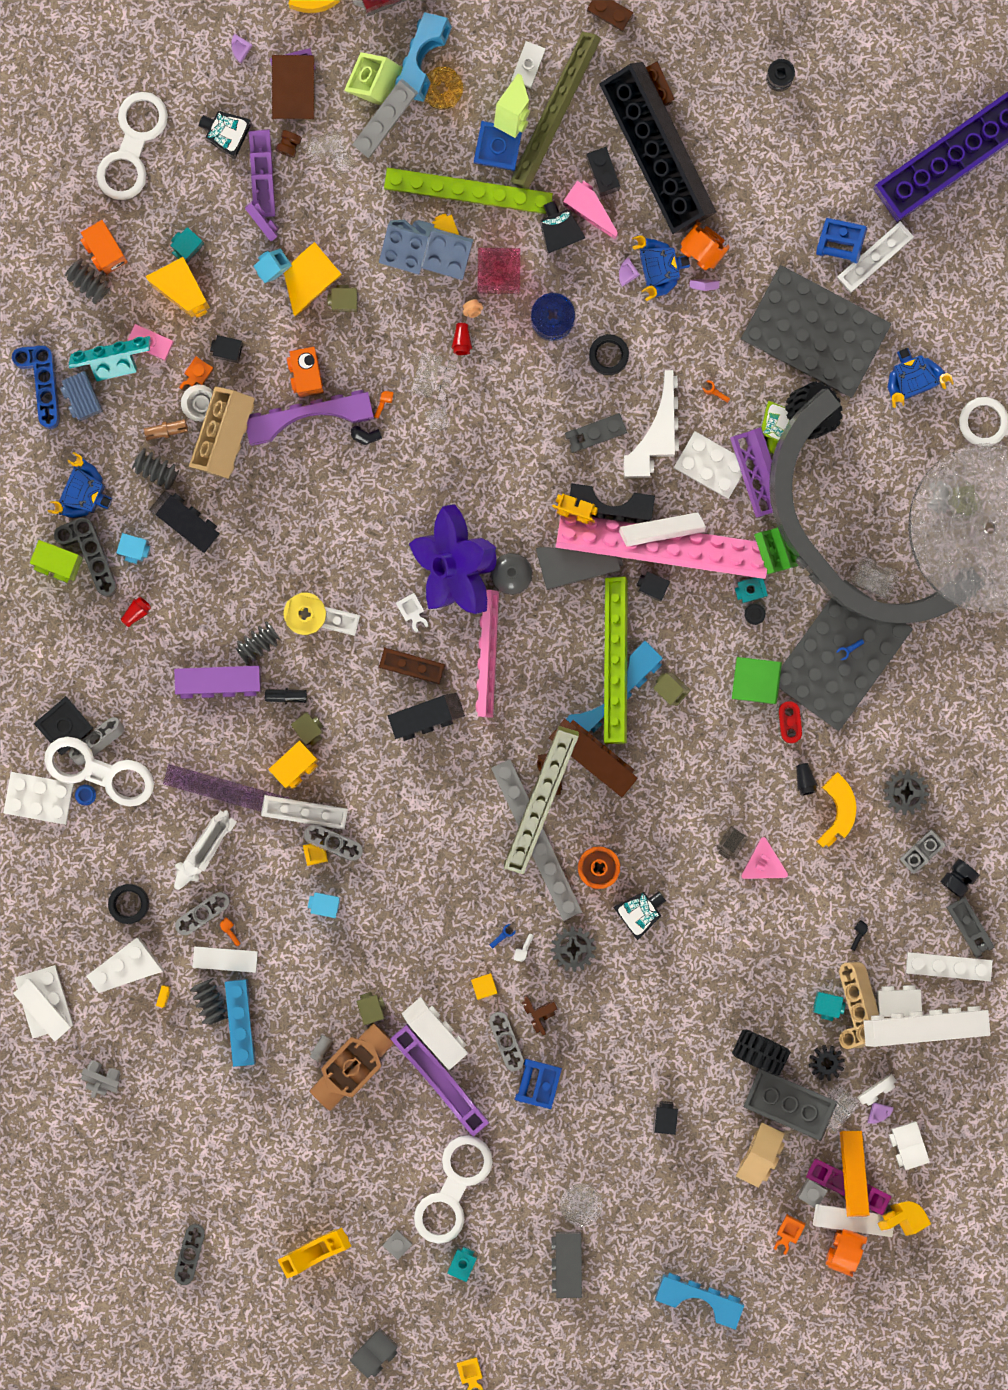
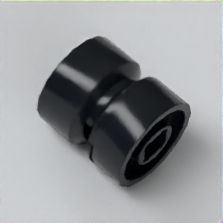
[766,59,795,92]
[940,858,980,899]

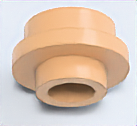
[463,299,483,318]

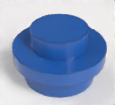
[75,784,96,806]

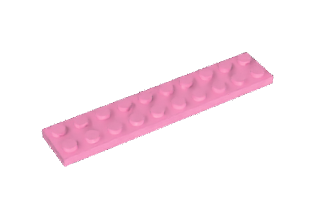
[556,514,767,579]

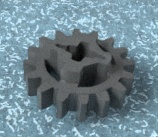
[883,769,930,815]
[550,926,596,972]

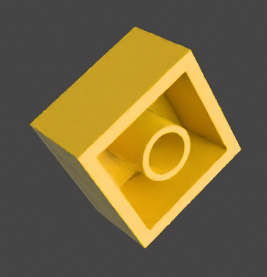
[268,741,319,789]

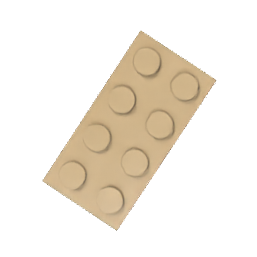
[189,387,255,479]

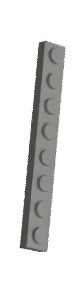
[491,759,582,921]

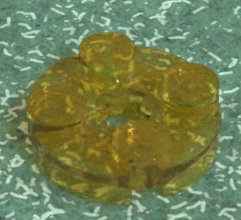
[425,67,463,110]

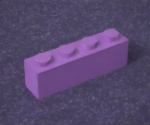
[174,666,261,699]

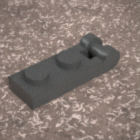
[565,413,627,453]
[946,896,995,958]

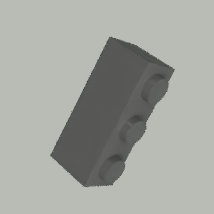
[551,1231,582,1298]

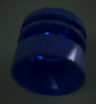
[531,292,575,341]

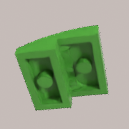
[754,527,799,574]
[732,657,782,704]

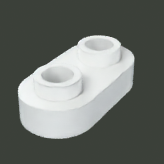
[857,1074,897,1106]

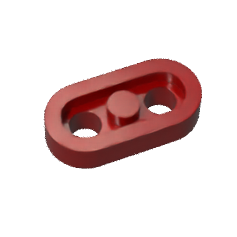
[778,701,802,744]

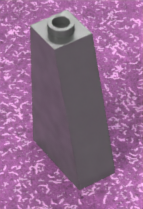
[536,547,623,590]

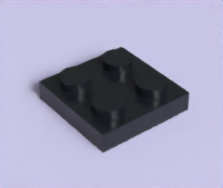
[34,696,94,756]

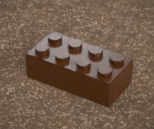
[549,718,638,798]

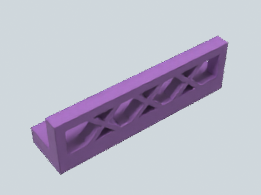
[730,427,773,518]

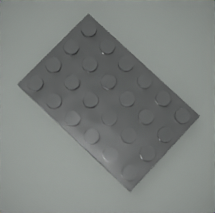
[740,265,891,398]
[779,580,913,732]

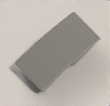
[900,829,946,874]

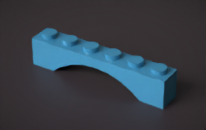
[566,641,663,733]

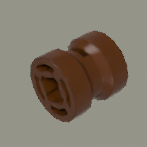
[275,130,302,158]

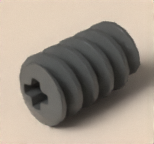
[65,258,110,304]
[132,448,179,490]
[235,621,282,666]
[190,978,228,1025]

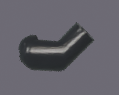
[351,426,382,445]

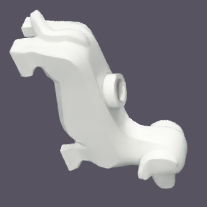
[174,810,237,890]

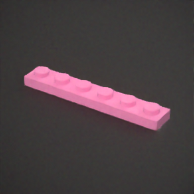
[476,590,499,718]

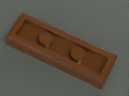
[379,647,445,685]

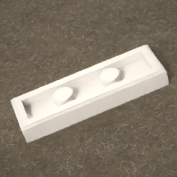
[299,607,360,636]
[193,946,258,973]
[13,979,71,1042]

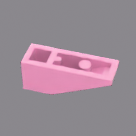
[563,181,618,239]

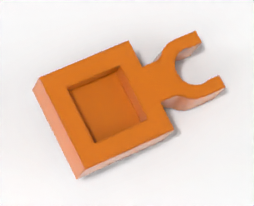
[179,356,214,390]
[773,1214,806,1255]

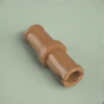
[144,419,188,441]

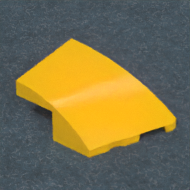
[284,242,342,317]

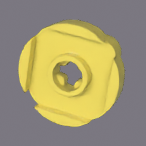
[284,593,326,635]

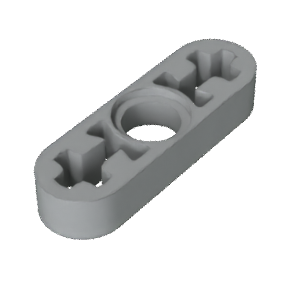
[69,717,124,765]
[304,825,363,861]
[175,892,230,935]
[489,1012,524,1071]

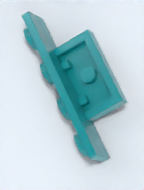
[68,336,151,381]

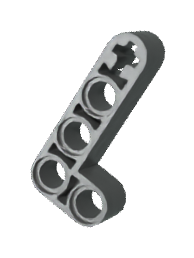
[54,518,117,597]

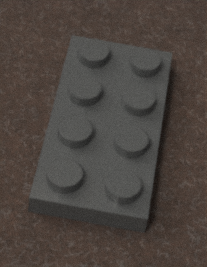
[743,1069,838,1141]

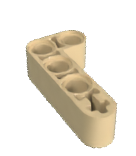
[839,962,879,1049]

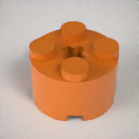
[680,222,730,270]
[578,847,620,889]
[825,1229,867,1277]

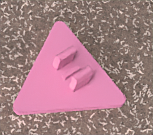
[741,837,788,879]

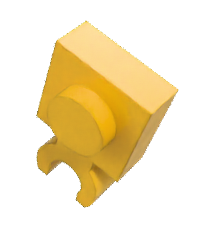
[456,1357,483,1390]

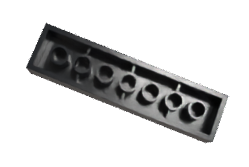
[599,62,717,234]

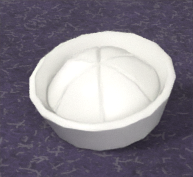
[181,385,213,421]

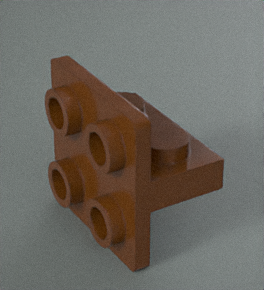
[522,994,558,1036]

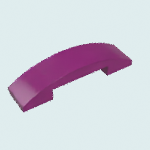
[806,1158,892,1216]

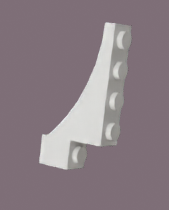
[624,370,679,478]

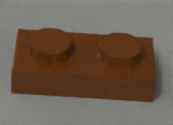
[587,0,633,32]

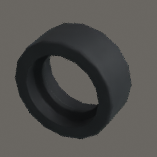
[589,334,629,376]
[108,884,149,924]

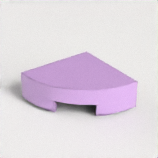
[231,34,252,63]
[619,258,640,287]
[690,279,720,291]
[867,1102,893,1124]

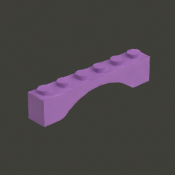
[247,390,374,446]
[390,1024,489,1136]

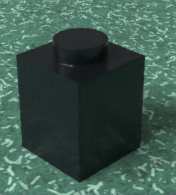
[210,335,243,364]
[636,571,670,602]

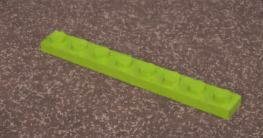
[384,168,553,214]
[604,577,628,745]

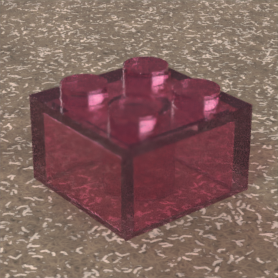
[477,248,520,294]

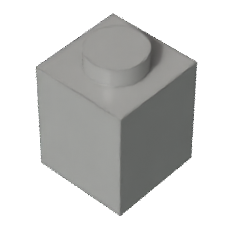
[797,1178,827,1208]

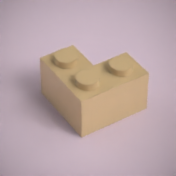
[736,1123,785,1188]

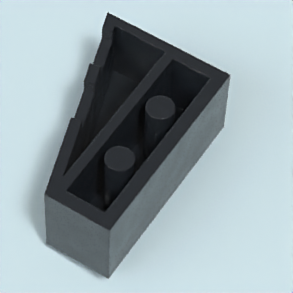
[149,490,220,553]
[387,692,465,741]

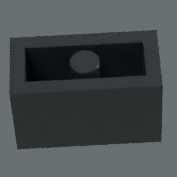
[586,147,620,197]
[653,1101,678,1135]

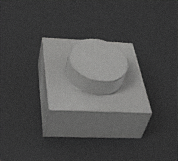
[382,1230,412,1260]

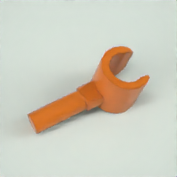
[702,380,730,403]
[374,391,394,419]
[220,917,241,947]

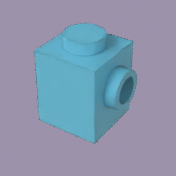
[253,248,292,283]
[116,533,151,564]
[308,892,341,918]

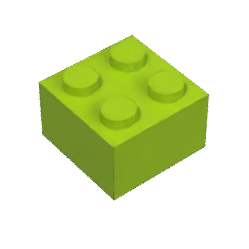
[30,540,83,583]

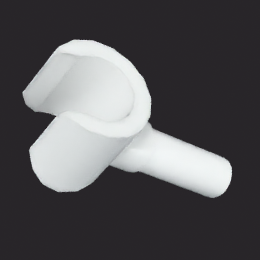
[514,934,534,962]

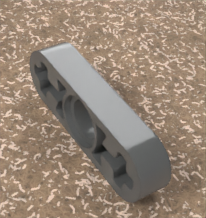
[174,1223,205,1285]

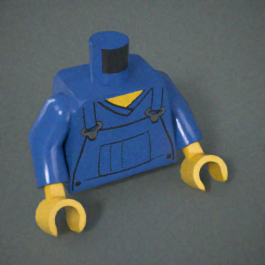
[632,235,690,301]
[887,348,954,408]
[47,452,113,518]

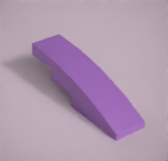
[249,129,275,217]

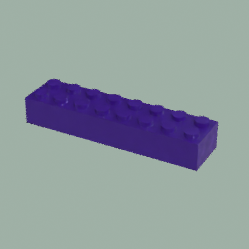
[873,92,1008,223]

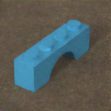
[395,12,452,102]
[225,979,256,1067]
[655,1272,744,1330]

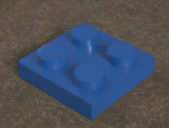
[474,121,522,171]

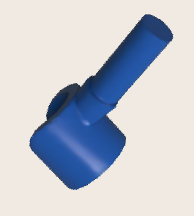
[836,639,864,660]
[489,924,516,949]

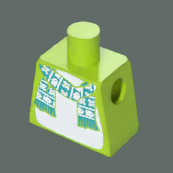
[761,401,790,455]

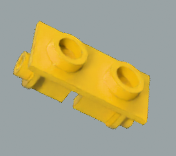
[552,493,598,524]

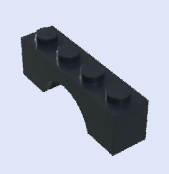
[570,483,655,524]

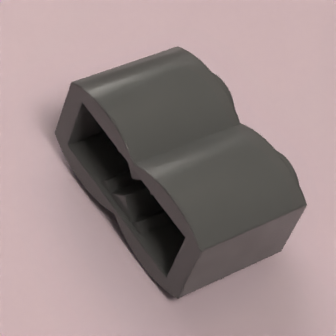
[349,1328,398,1378]

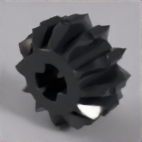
[808,1045,845,1081]

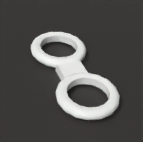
[96,92,168,200]
[959,397,1008,447]
[44,737,154,807]
[414,1135,493,1244]

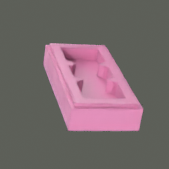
[127,324,174,361]

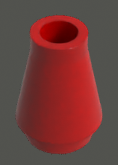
[451,323,472,355]
[120,596,151,627]

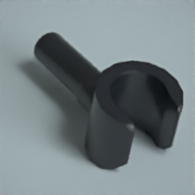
[850,920,868,951]

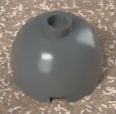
[491,553,533,595]

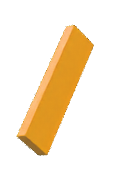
[840,1131,870,1217]

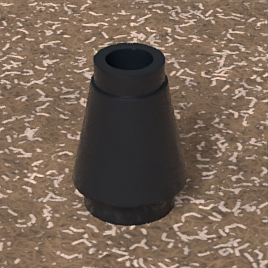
[796,763,818,796]

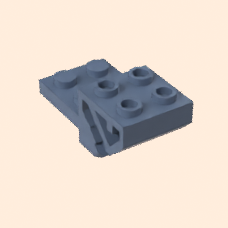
[379,219,474,280]

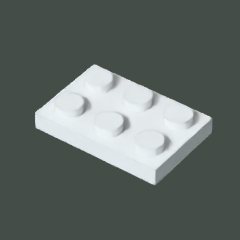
[674,431,749,499]
[3,772,74,825]
[15,965,74,1038]

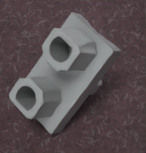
[81,1060,120,1098]

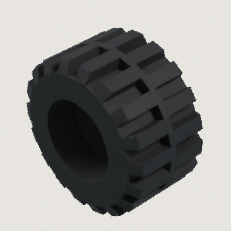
[785,381,843,439]
[732,1029,791,1076]

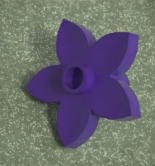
[409,504,497,614]

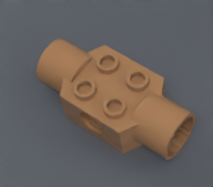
[309,1022,394,1111]

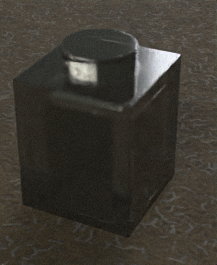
[716,826,748,860]

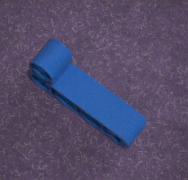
[12,346,60,429]

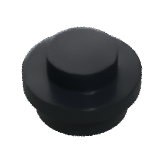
[744,604,766,625]

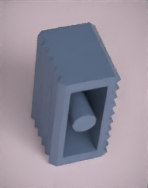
[60,371,103,421]

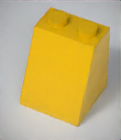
[146,257,210,318]

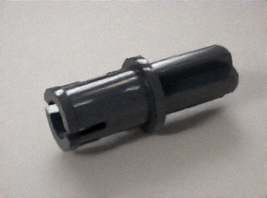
[265,688,307,704]

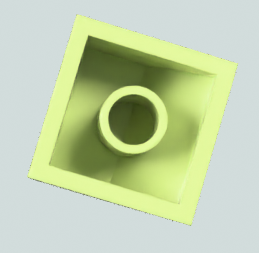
[344,52,403,105]
[494,74,530,138]

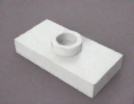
[511,41,546,89]

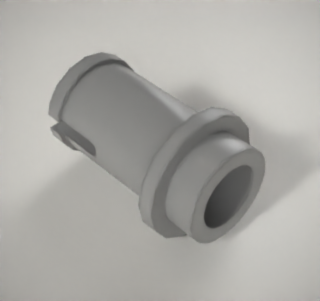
[310,1035,333,1063]

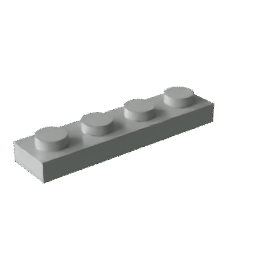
[352,79,418,158]

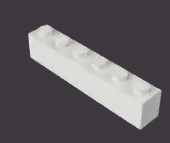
[864,1006,990,1047]

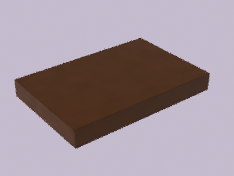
[272,55,314,119]

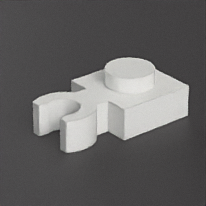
[396,593,428,633]

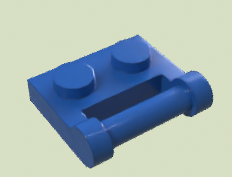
[816,218,867,264]
[514,1058,562,1109]

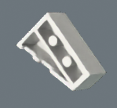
[86,937,165,993]
[401,997,468,1070]

